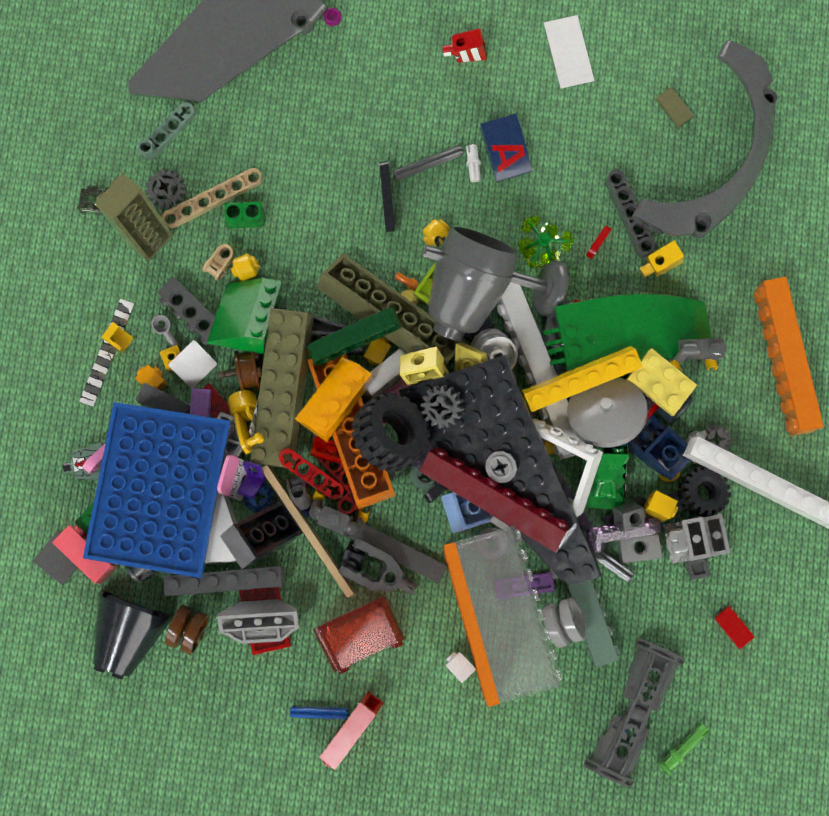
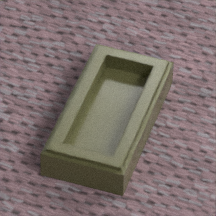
[656,87,694,128]

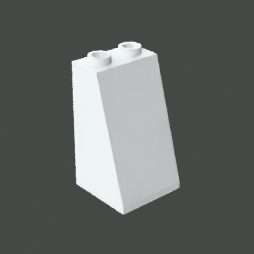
[205,493,237,564]

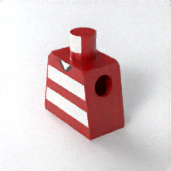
[443,29,487,63]

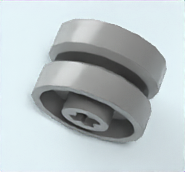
[543,597,587,648]

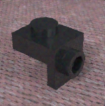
[340,542,366,571]

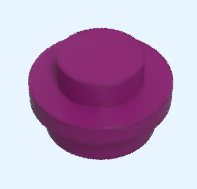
[323,8,342,27]

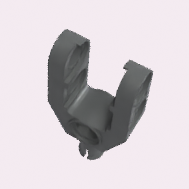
[338,537,417,595]

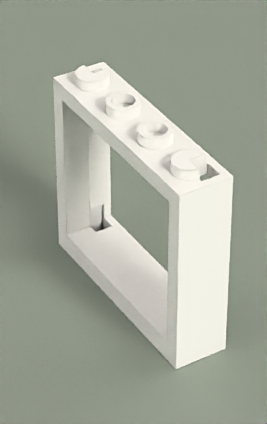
[533,419,603,517]

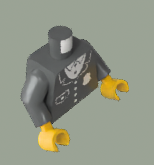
[669,338,726,371]
[309,489,370,537]

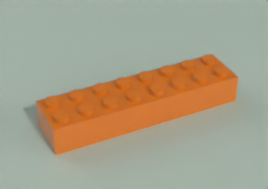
[753,277,824,437]
[307,354,395,509]

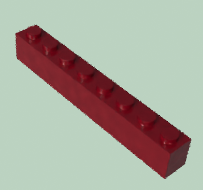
[419,448,571,553]

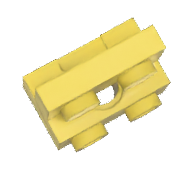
[400,347,449,385]

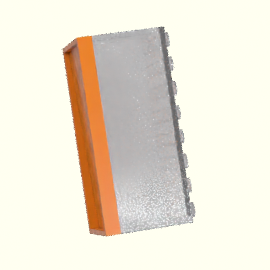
[443,526,562,707]

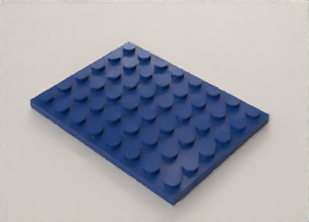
[83,402,231,578]

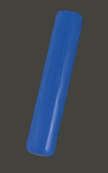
[290,706,349,719]

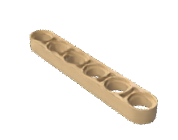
[161,168,263,229]

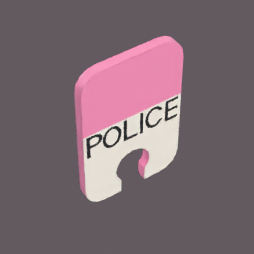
[217,455,252,500]

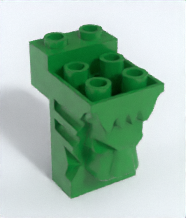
[583,446,629,509]

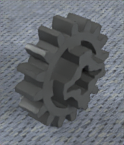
[145,169,187,210]
[421,385,464,429]

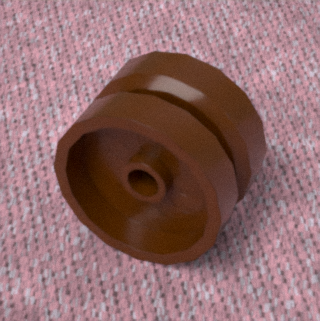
[165,605,209,655]

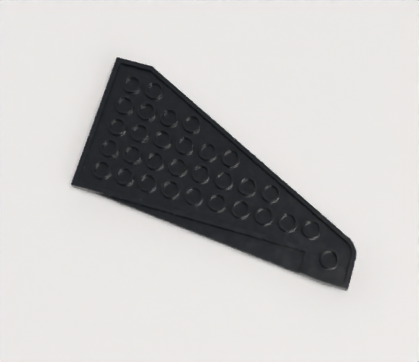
[399,355,602,584]

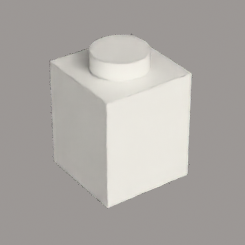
[445,651,476,683]

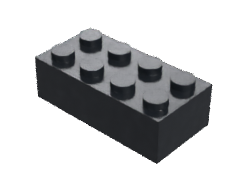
[220,501,303,569]

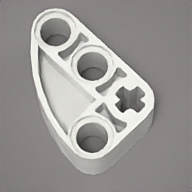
[363,348,406,401]

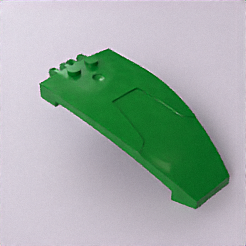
[543,294,712,372]

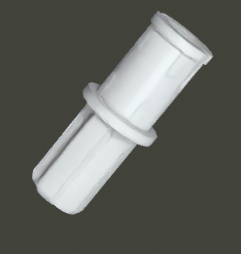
[466,144,481,182]

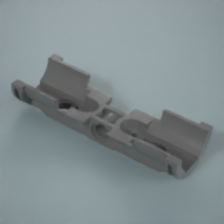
[583,638,685,788]

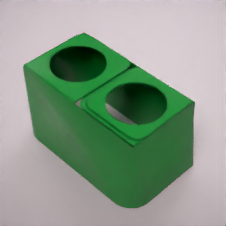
[225,201,265,229]

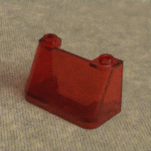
[313,596,405,675]

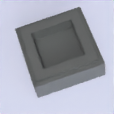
[685,558,710,581]

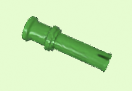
[657,723,710,776]

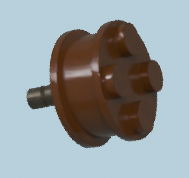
[217,350,263,391]

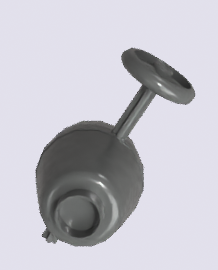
[422,226,570,341]

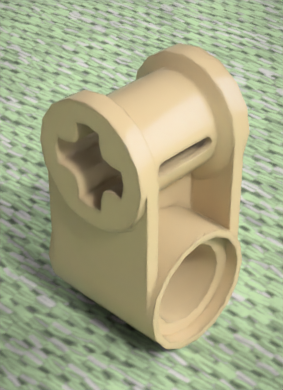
[202,244,236,282]

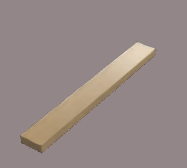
[262,465,356,598]

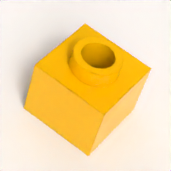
[160,345,181,372]

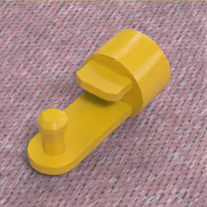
[228,390,264,454]

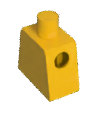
[639,240,684,277]

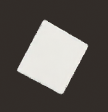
[168,340,217,388]

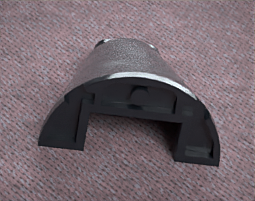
[93,590,173,679]

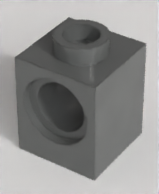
[613,501,646,532]

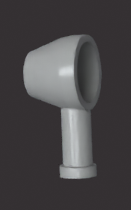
[151,315,179,347]

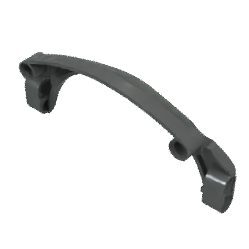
[631,40,777,239]

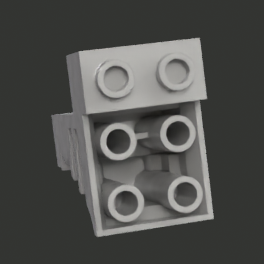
[663,514,731,564]

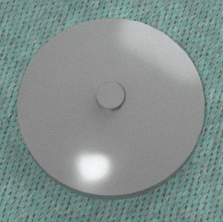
[567,377,647,447]

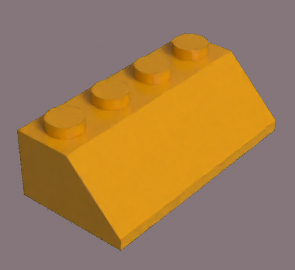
[295,357,373,442]

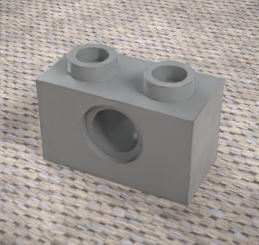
[617,532,662,563]

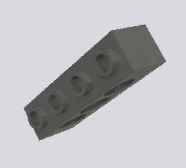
[157,277,216,348]

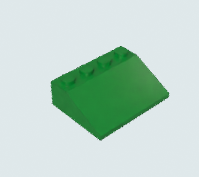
[207,278,282,354]

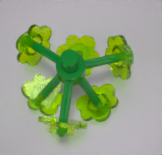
[518,215,573,269]

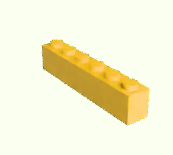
[521,346,642,412]

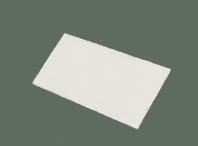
[544,15,594,88]

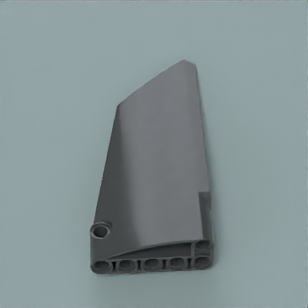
[128,0,328,102]

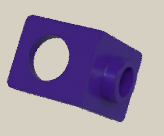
[237,461,266,498]

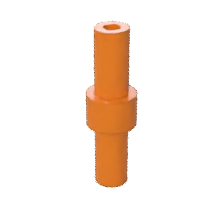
[394,272,419,290]

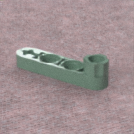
[138,102,195,161]

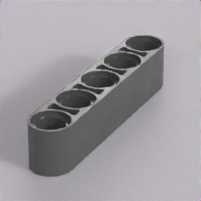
[606,169,655,258]

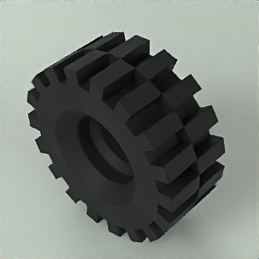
[678,466,731,517]

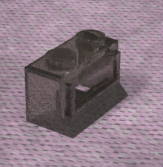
[77,186,109,216]

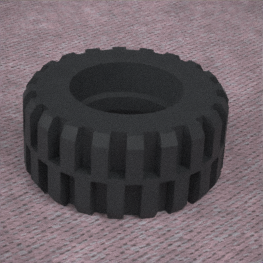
[352,392,430,472]

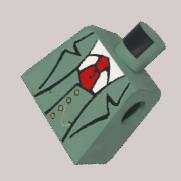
[63,442,104,480]

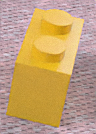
[643,491,678,522]

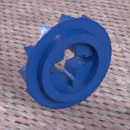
[243,483,274,513]

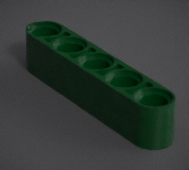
[307,307,402,365]

